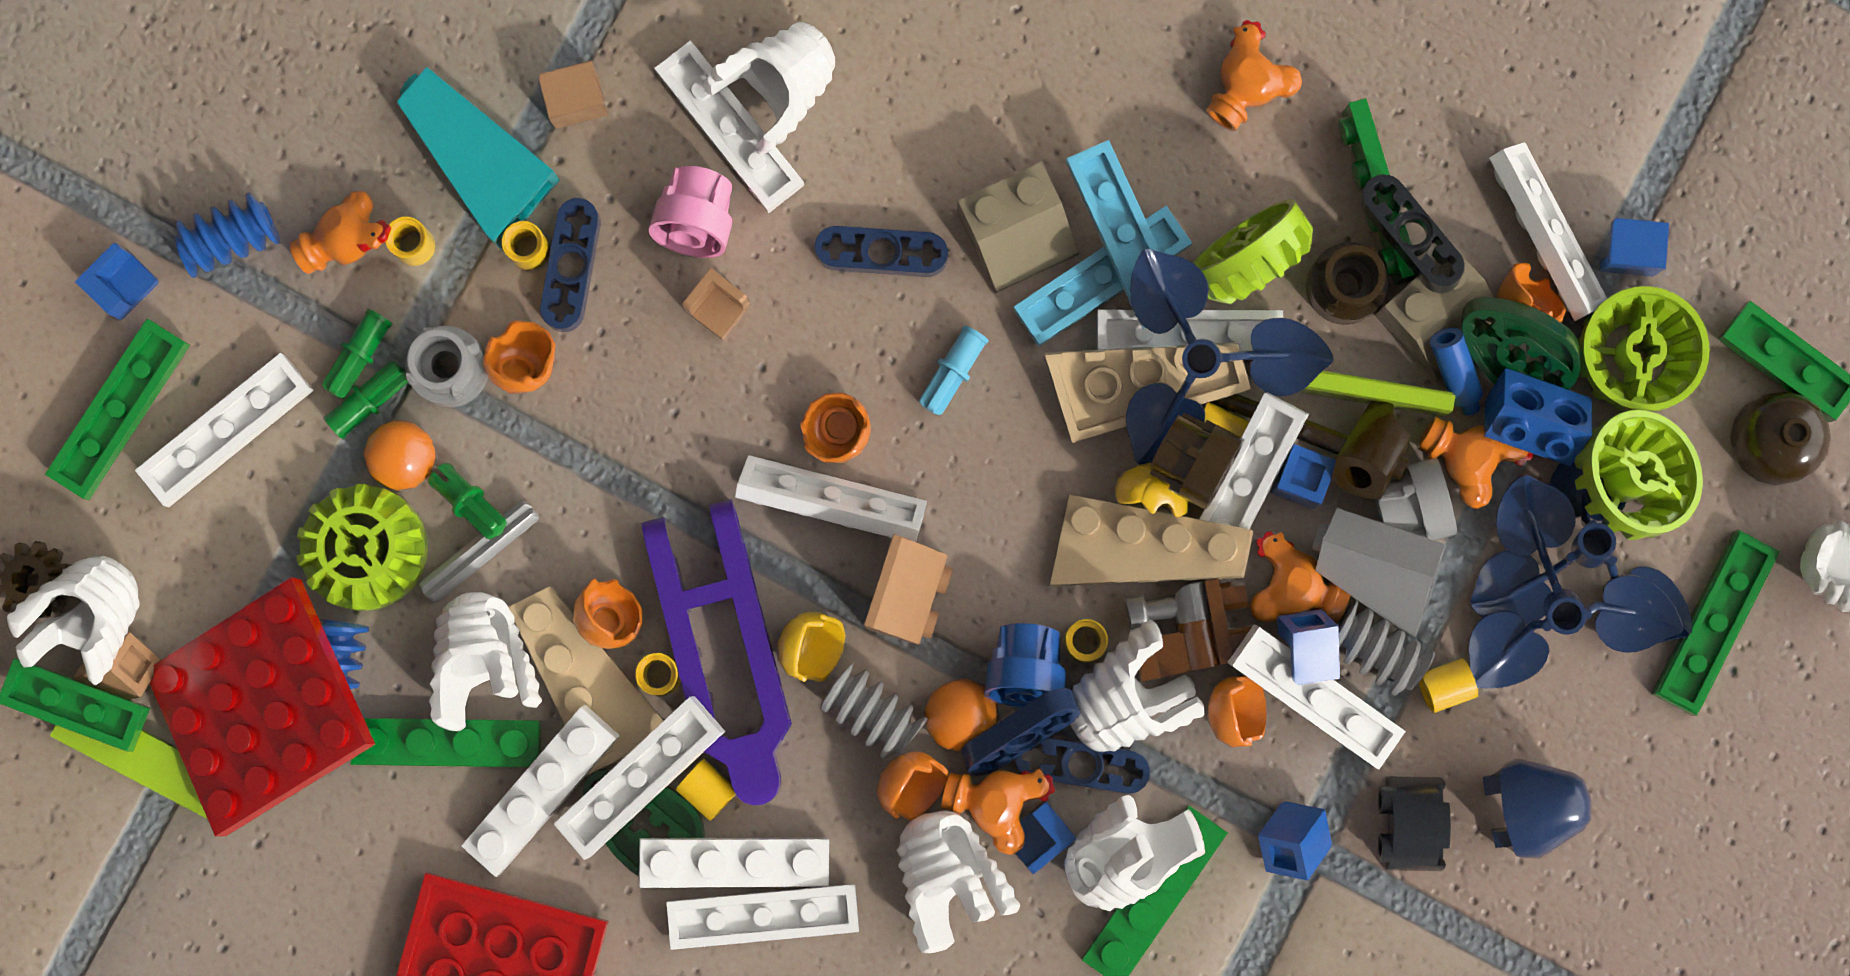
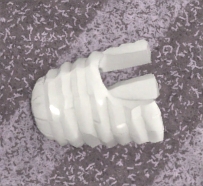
[703,22,835,154]
[1800,520,1850,612]
[7,556,140,685]
[429,592,542,731]
[1070,620,1204,752]
[1064,795,1205,911]
[896,811,1020,953]

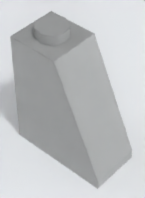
[1312,508,1446,637]

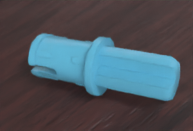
[919,325,989,415]

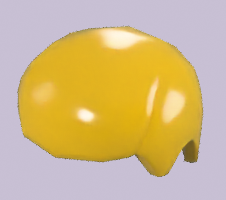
[1115,463,1188,517]
[777,611,846,682]

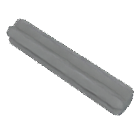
[419,500,539,603]

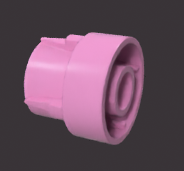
[649,166,733,258]

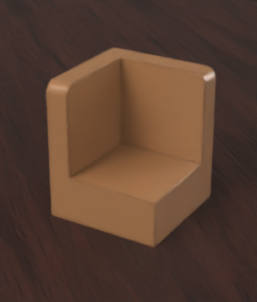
[539,61,608,128]
[682,268,751,341]
[74,632,161,700]

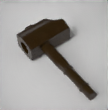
[1209,394,1411,499]

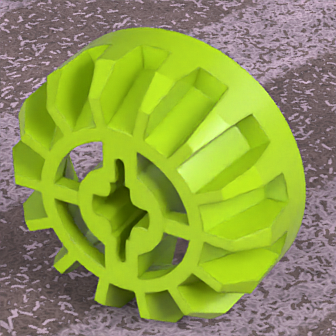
[1192,199,1313,305]
[1577,286,1710,413]
[1575,410,1703,540]
[296,484,428,611]

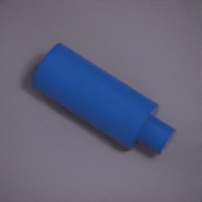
[1430,328,1483,416]

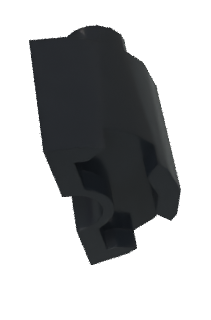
[1378,776,1451,871]

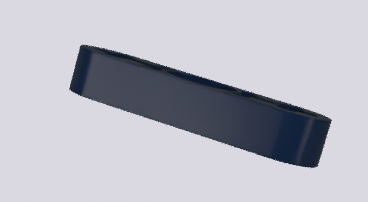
[540,198,601,332]
[815,226,948,277]
[961,688,1080,776]
[1014,738,1150,794]

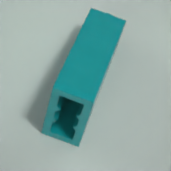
[397,67,560,249]

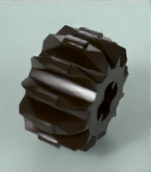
[0,541,72,619]

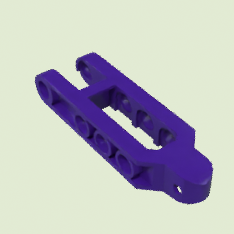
[641,499,792,806]

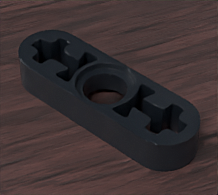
[1361,174,1465,293]

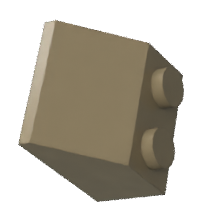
[957,161,1079,293]
[1375,251,1494,383]

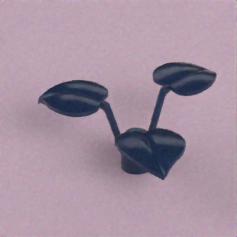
[1126,249,1334,465]
[1469,448,1692,643]
[1468,474,1683,689]

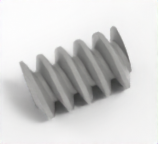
[1337,600,1435,696]
[821,661,928,760]

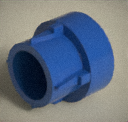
[984,623,1067,708]

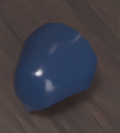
[1483,759,1592,858]

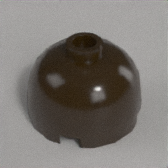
[1730,392,1831,485]

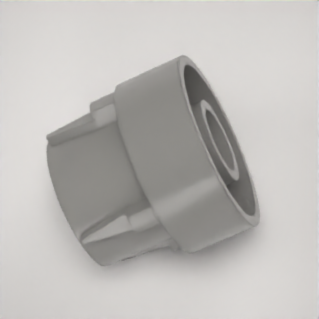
[405,326,488,407]
[1375,458,1457,540]

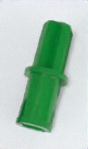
[322,309,393,399]
[323,361,408,440]
[428,463,507,540]

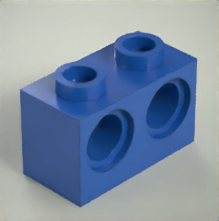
[1484,368,1592,467]

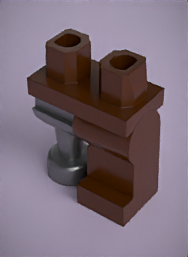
[1125,579,1252,682]

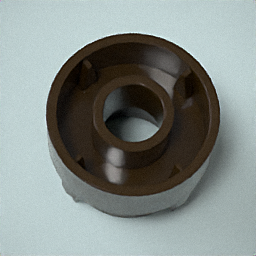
[1306,243,1389,325]
[1150,413,1245,510]

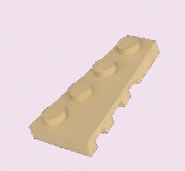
[1045,342,1251,443]
[1050,495,1253,587]
[508,586,664,775]

